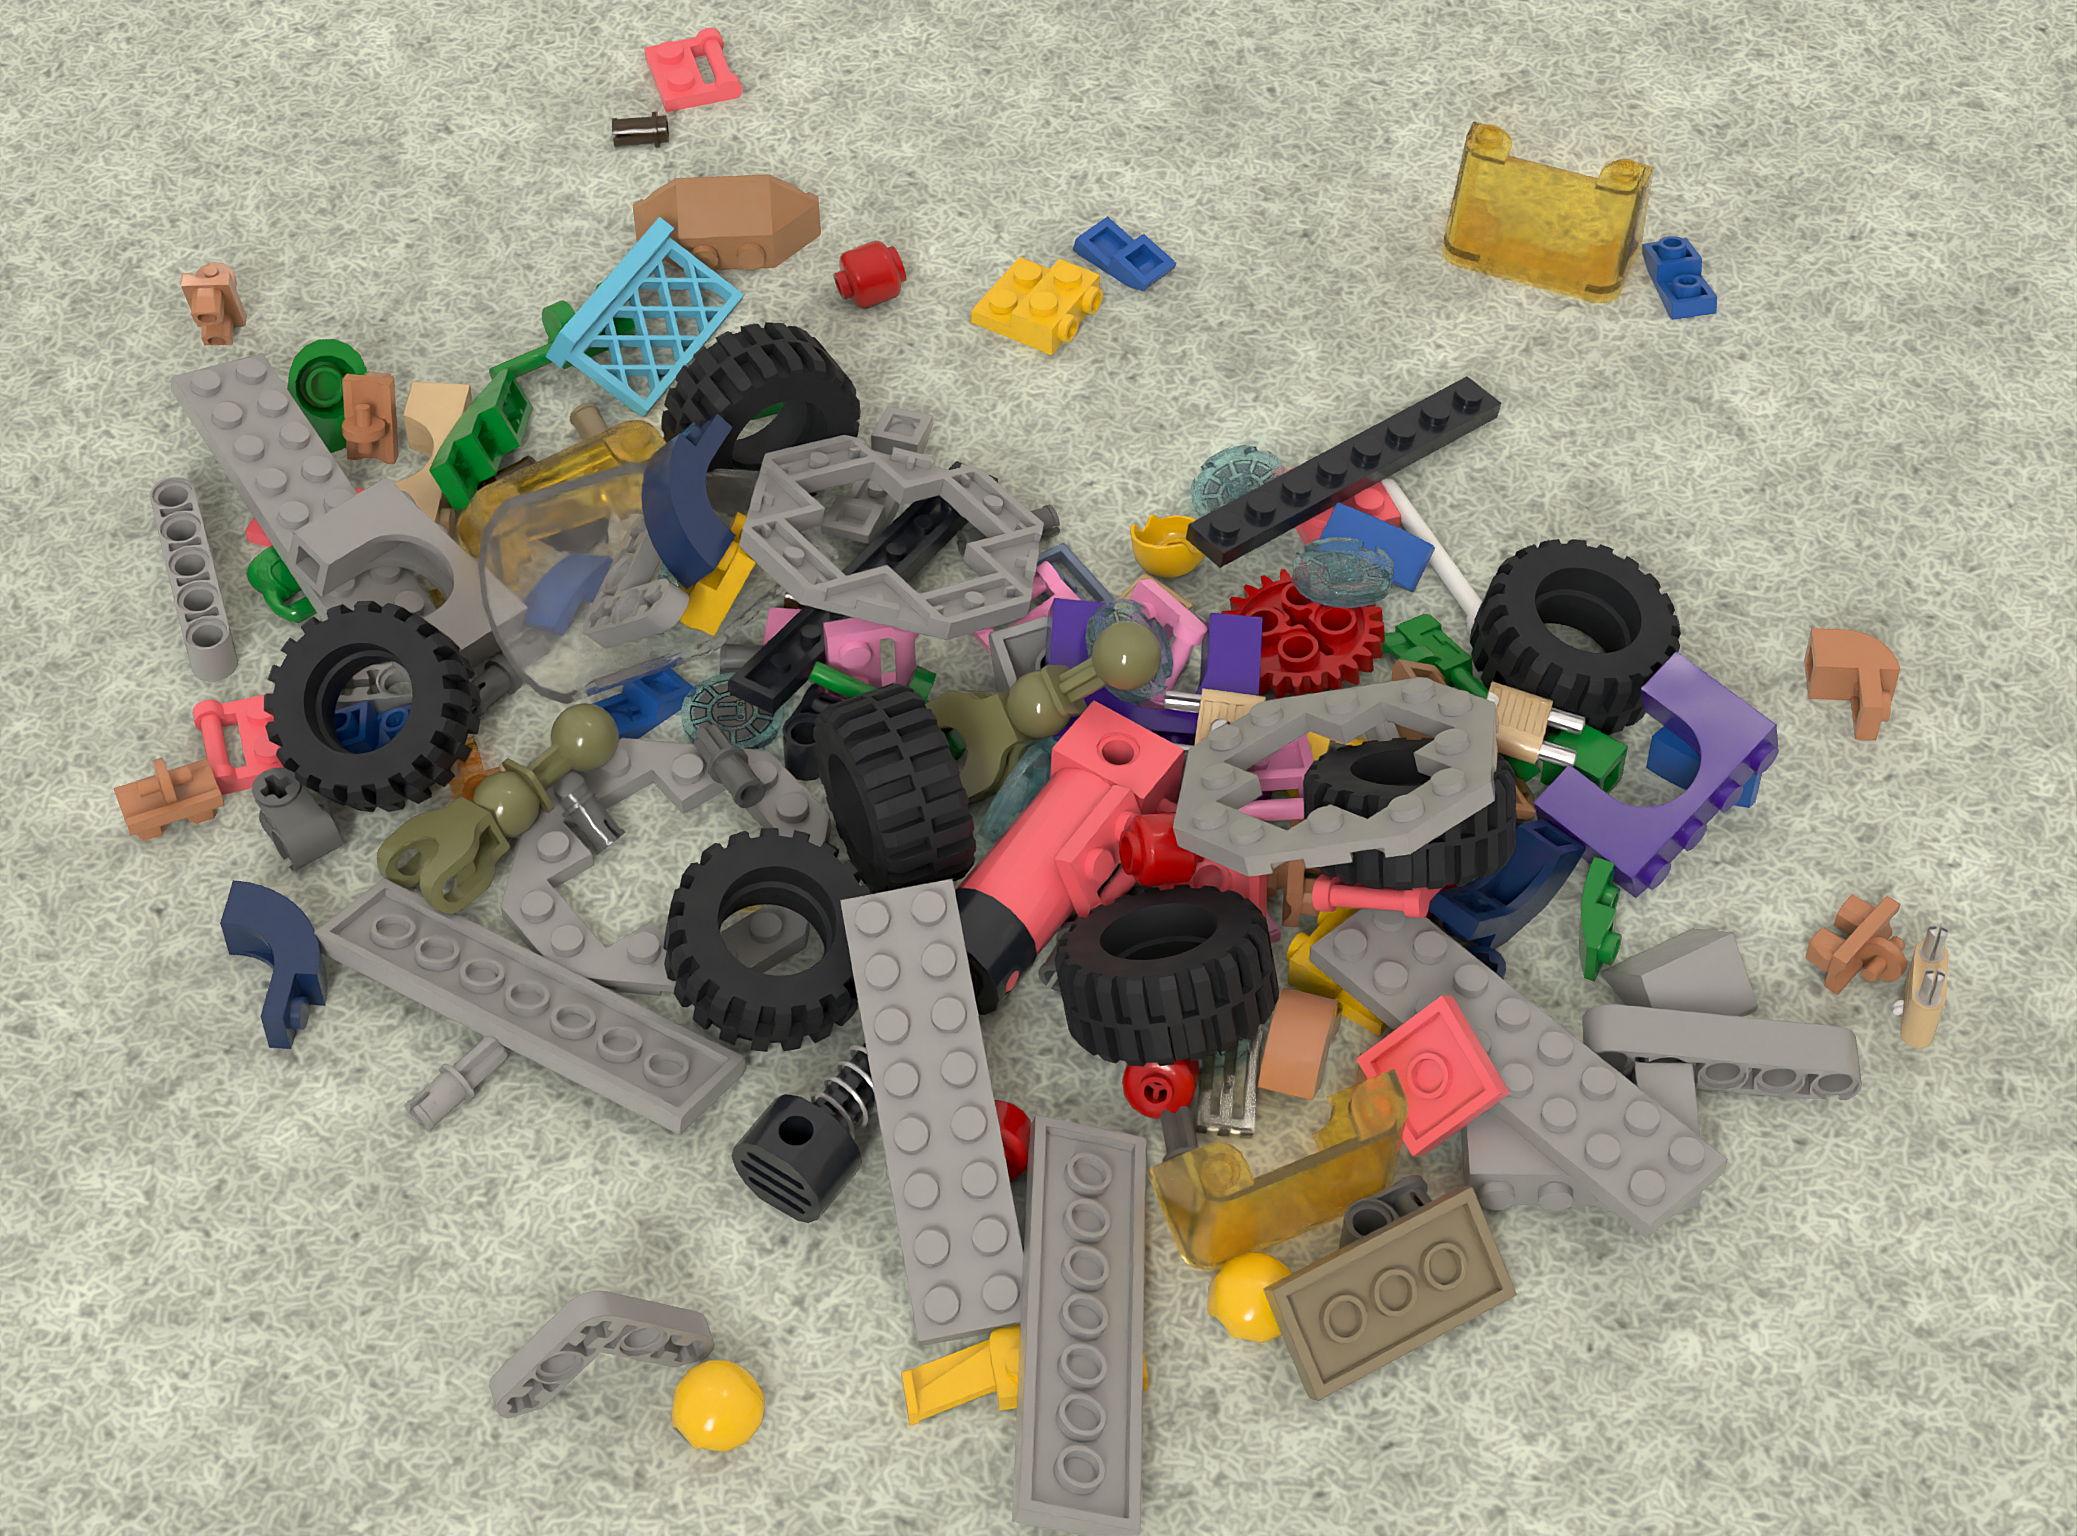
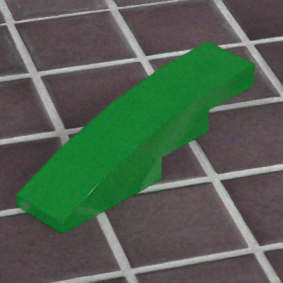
[429,367,533,511]

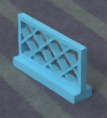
[545,217,744,417]

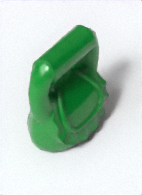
[246,545,317,623]

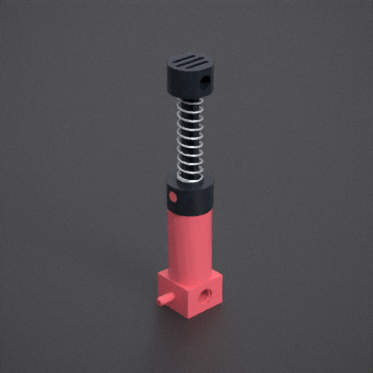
[731,701,1184,1223]

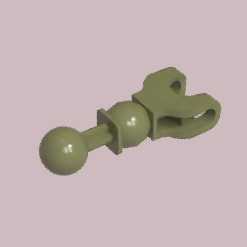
[925,621,1162,805]
[377,703,619,914]

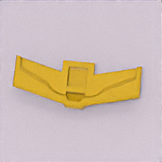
[901,1324,1148,1426]

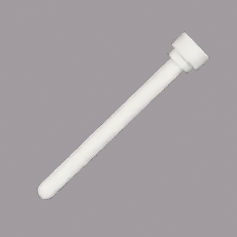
[1381,478,1482,636]

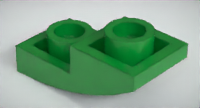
[1579,857,1622,982]

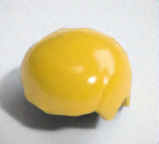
[1130,514,1206,579]
[1207,1252,1292,1343]
[671,1360,765,1452]

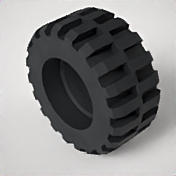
[661,322,861,516]
[1470,539,1681,735]
[264,601,481,812]
[813,683,976,894]
[1303,737,1516,890]
[663,828,875,1052]
[1054,885,1279,1067]

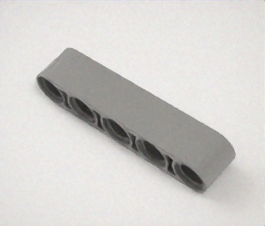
[150,477,238,682]
[1582,1004,1862,1100]

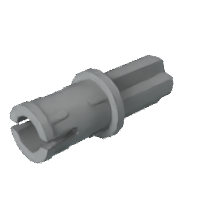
[404,1036,508,1132]

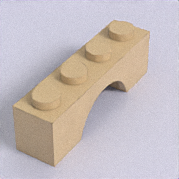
[394,382,473,538]

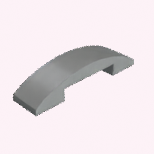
[821,406,933,544]

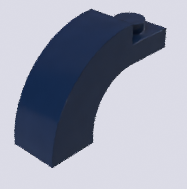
[641,414,736,590]
[1428,819,1586,949]
[220,880,328,1049]

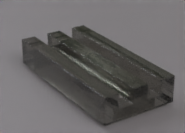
[1195,1027,1263,1139]

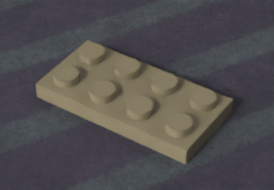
[1263,1186,1517,1401]

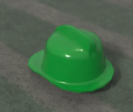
[287,339,367,453]

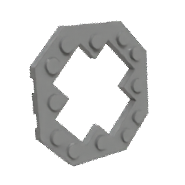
[739,435,1044,640]
[1173,677,1499,877]
[500,738,831,996]

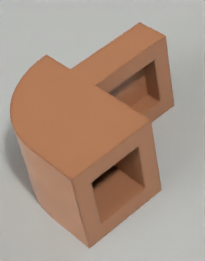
[1804,628,1900,740]
[1257,988,1343,1100]

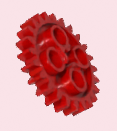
[1221,567,1385,699]

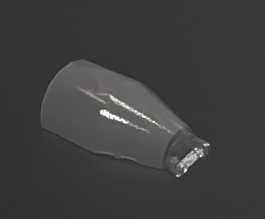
[478,462,840,704]

